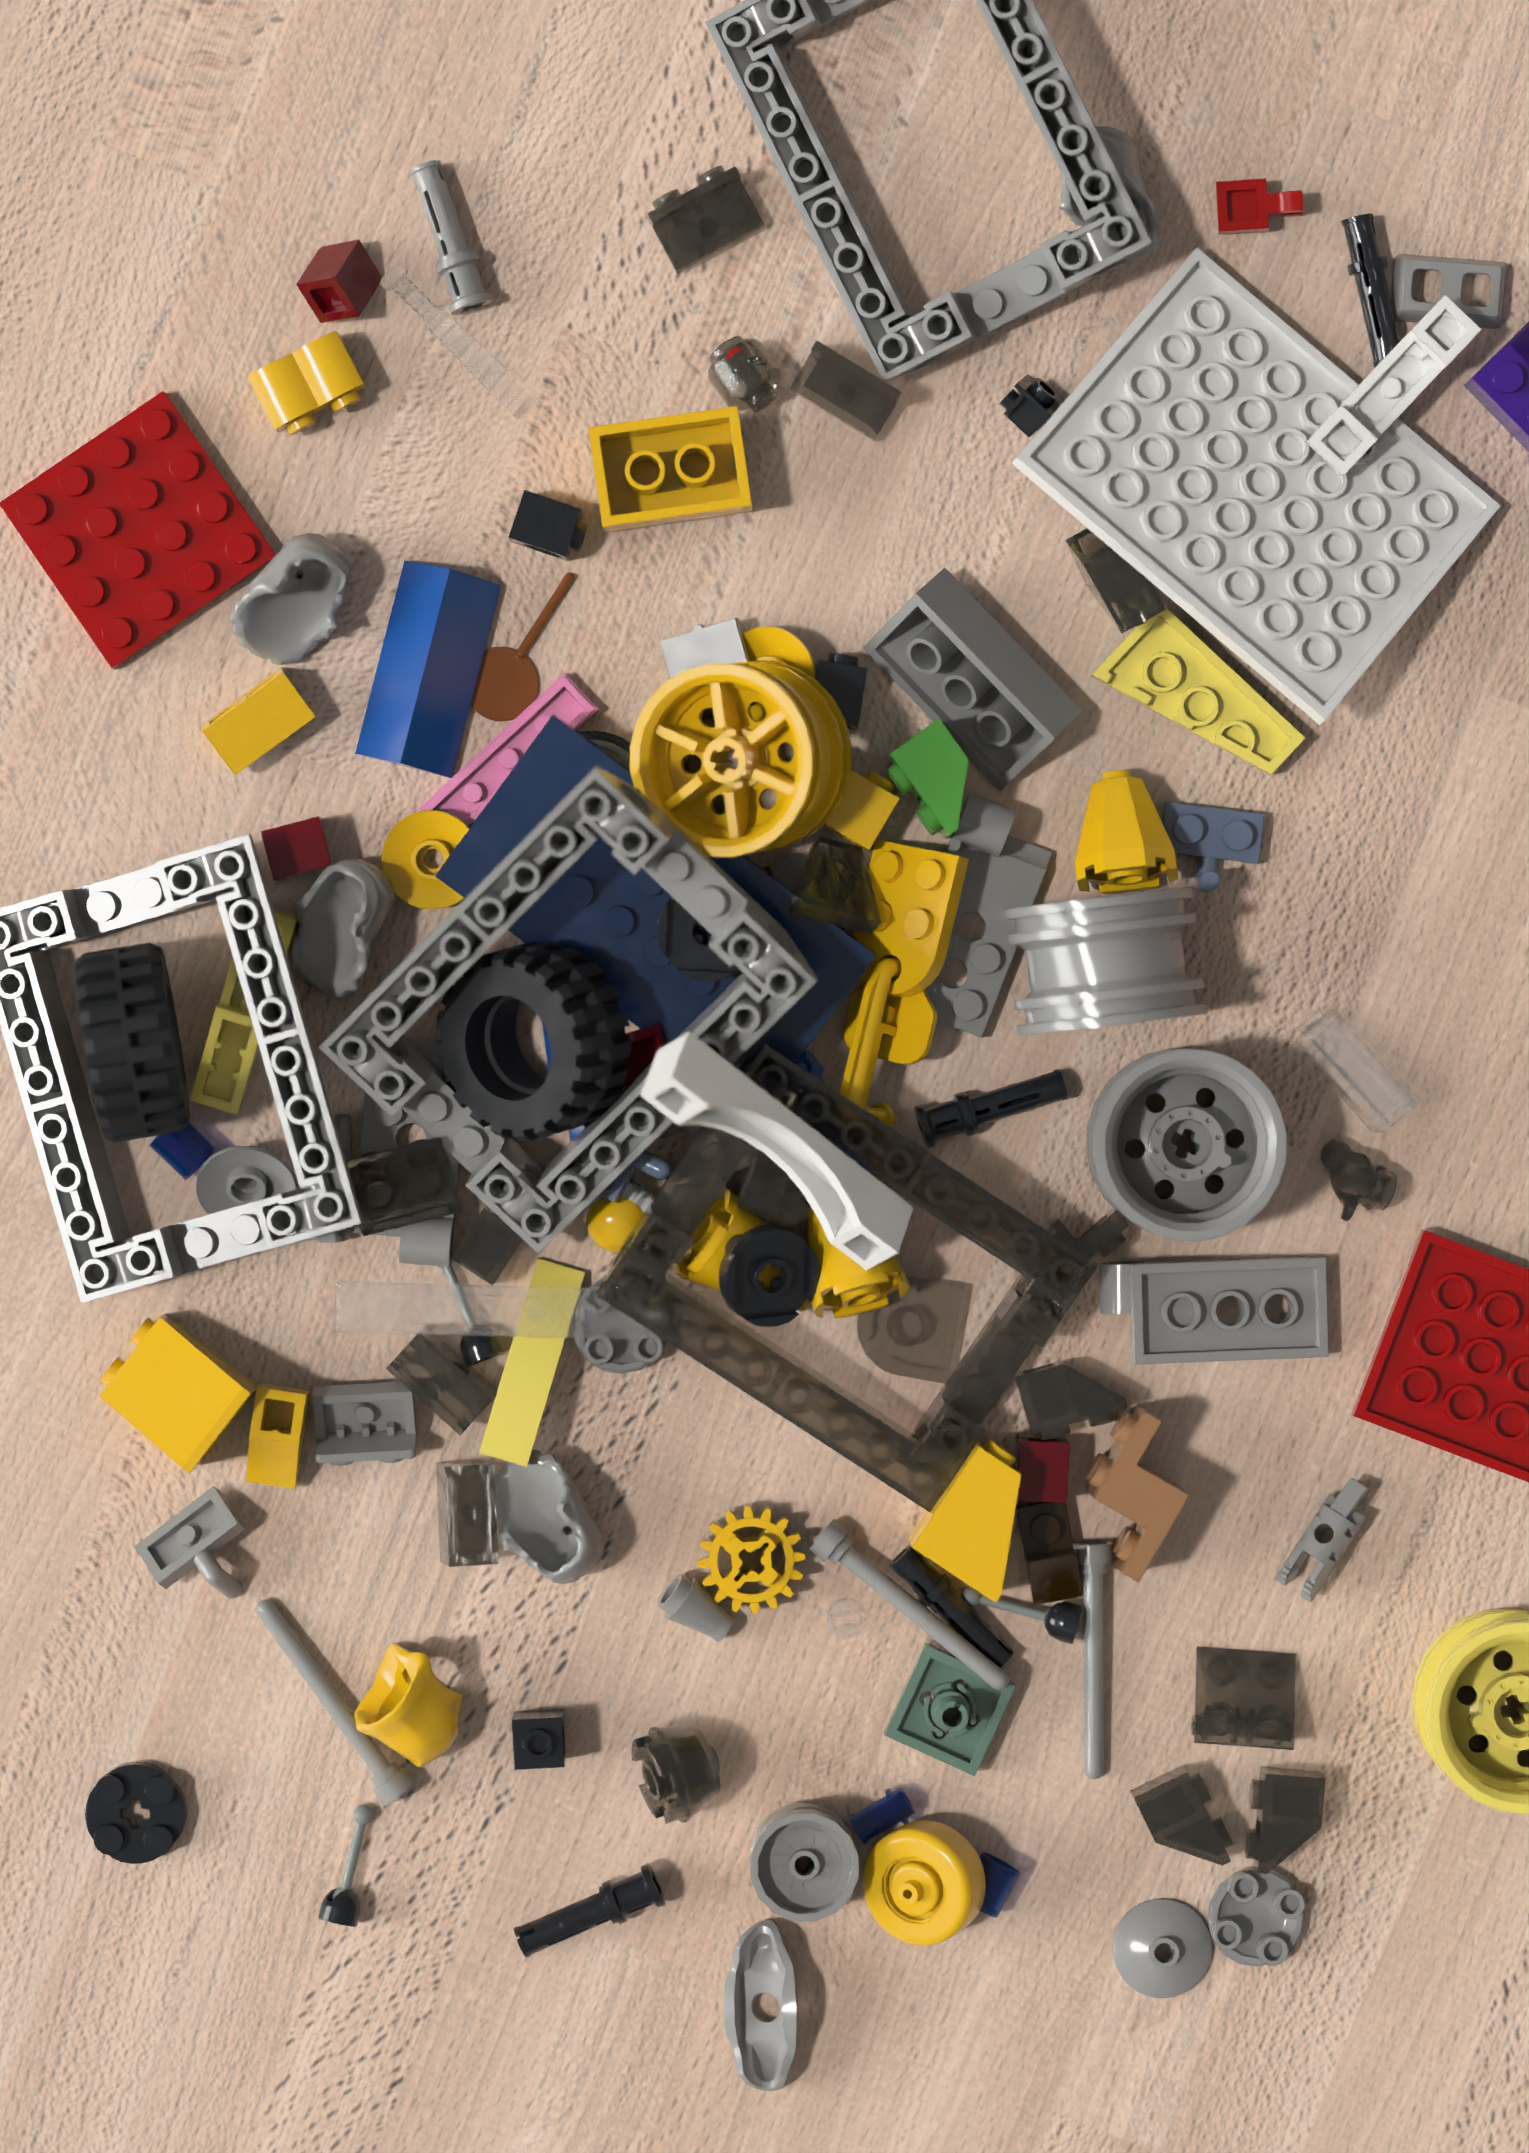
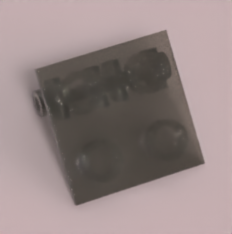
[1191,1646,1296,1750]

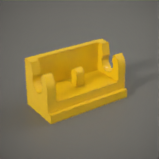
[201,668,316,775]

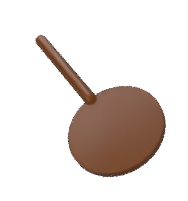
[471,572,575,722]

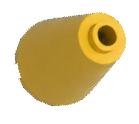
[673,1189,810,1312]
[807,1200,910,1318]

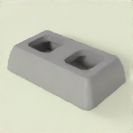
[1391,254,1506,329]

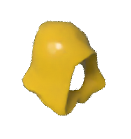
[354,1643,463,1767]

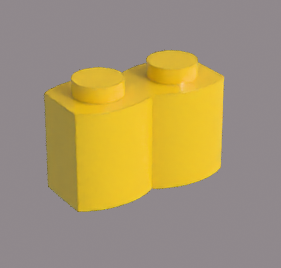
[247,330,366,436]

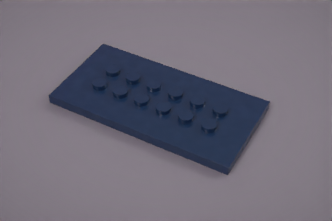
[435,714,877,1096]

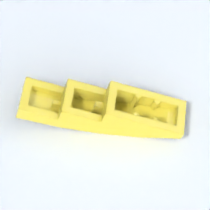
[190,909,297,1115]
[479,1258,585,1467]

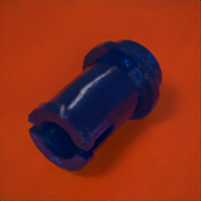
[848,1787,915,1844]

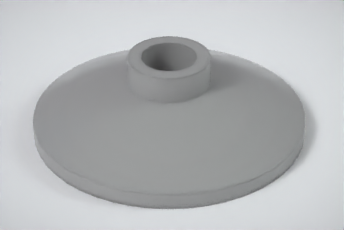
[196,1146,296,1214]
[1113,1898,1212,1998]

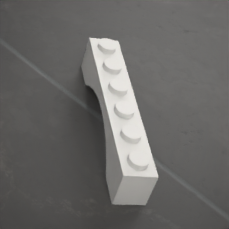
[640,1031,914,1270]

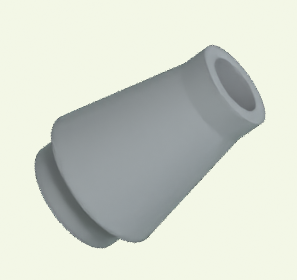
[658,1574,735,1642]

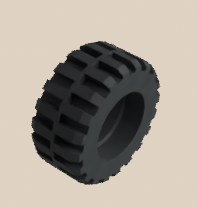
[436,941,631,1141]
[75,943,190,1142]

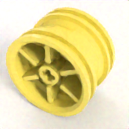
[1412,1608,1529,1814]

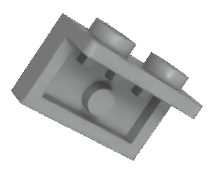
[312,1381,417,1466]

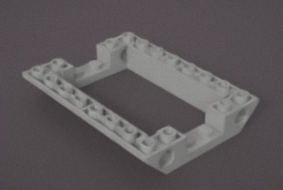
[705,0,1153,383]
[318,766,818,1254]
[0,834,364,1303]

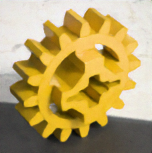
[697,1504,805,1614]

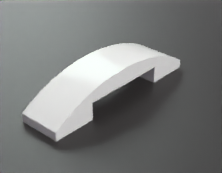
[1306,295,1482,477]

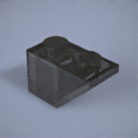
[1065,528,1166,634]
[1013,1360,1128,1440]
[1130,1765,1233,1866]
[1245,1766,1326,1874]

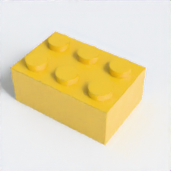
[588,406,752,533]

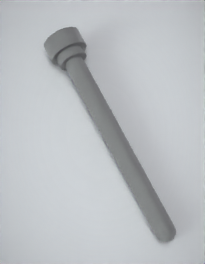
[809,1519,1009,1690]
[1073,1540,1113,1779]
[256,1599,416,1807]

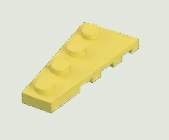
[1091,602,1305,775]

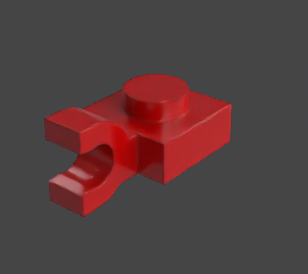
[1216,178,1303,234]

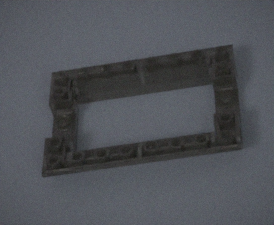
[596,1043,1099,1512]

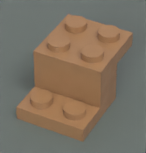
[1085,1404,1189,1583]

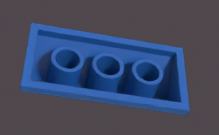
[355,560,501,778]

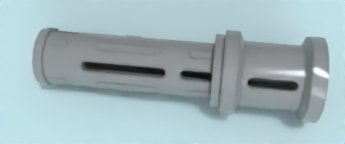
[410,160,493,315]

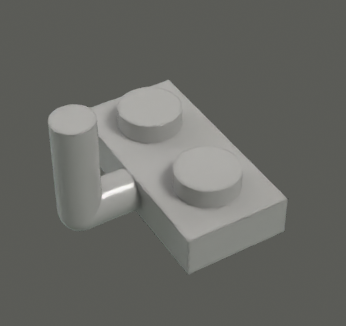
[134,1486,245,1599]

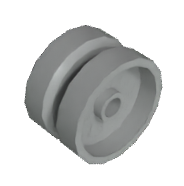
[750,1803,859,1922]

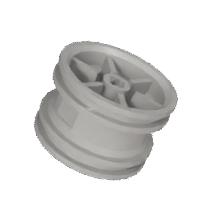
[1003,888,1208,1035]
[1086,1048,1287,1241]

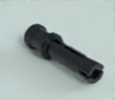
[914,1069,1068,1149]
[514,1863,666,1958]

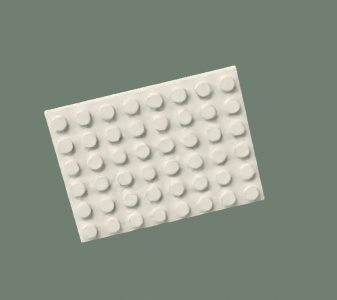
[1011,248,1501,725]

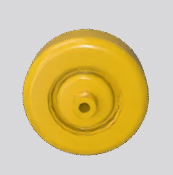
[862,1820,986,1946]

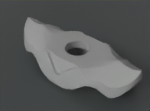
[723,1919,799,2091]

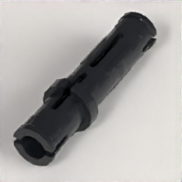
[1341,213,1400,368]
[889,1544,1015,1668]

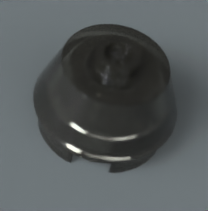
[631,1727,720,1824]

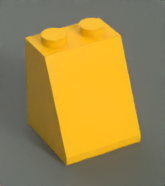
[99,1314,259,1474]
[908,1438,1021,1603]

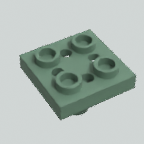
[884,1643,1016,1776]

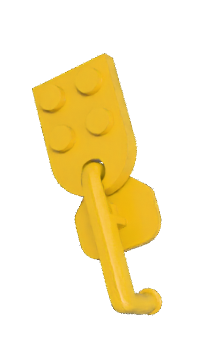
[836,839,969,1132]

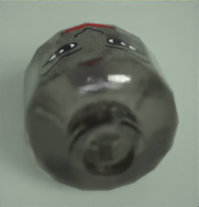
[708,336,782,412]

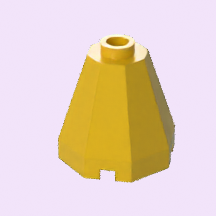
[1075,770,1179,894]

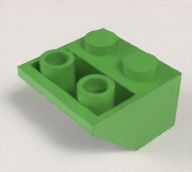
[886,718,969,839]

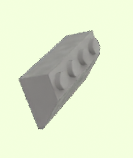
[863,567,1083,791]

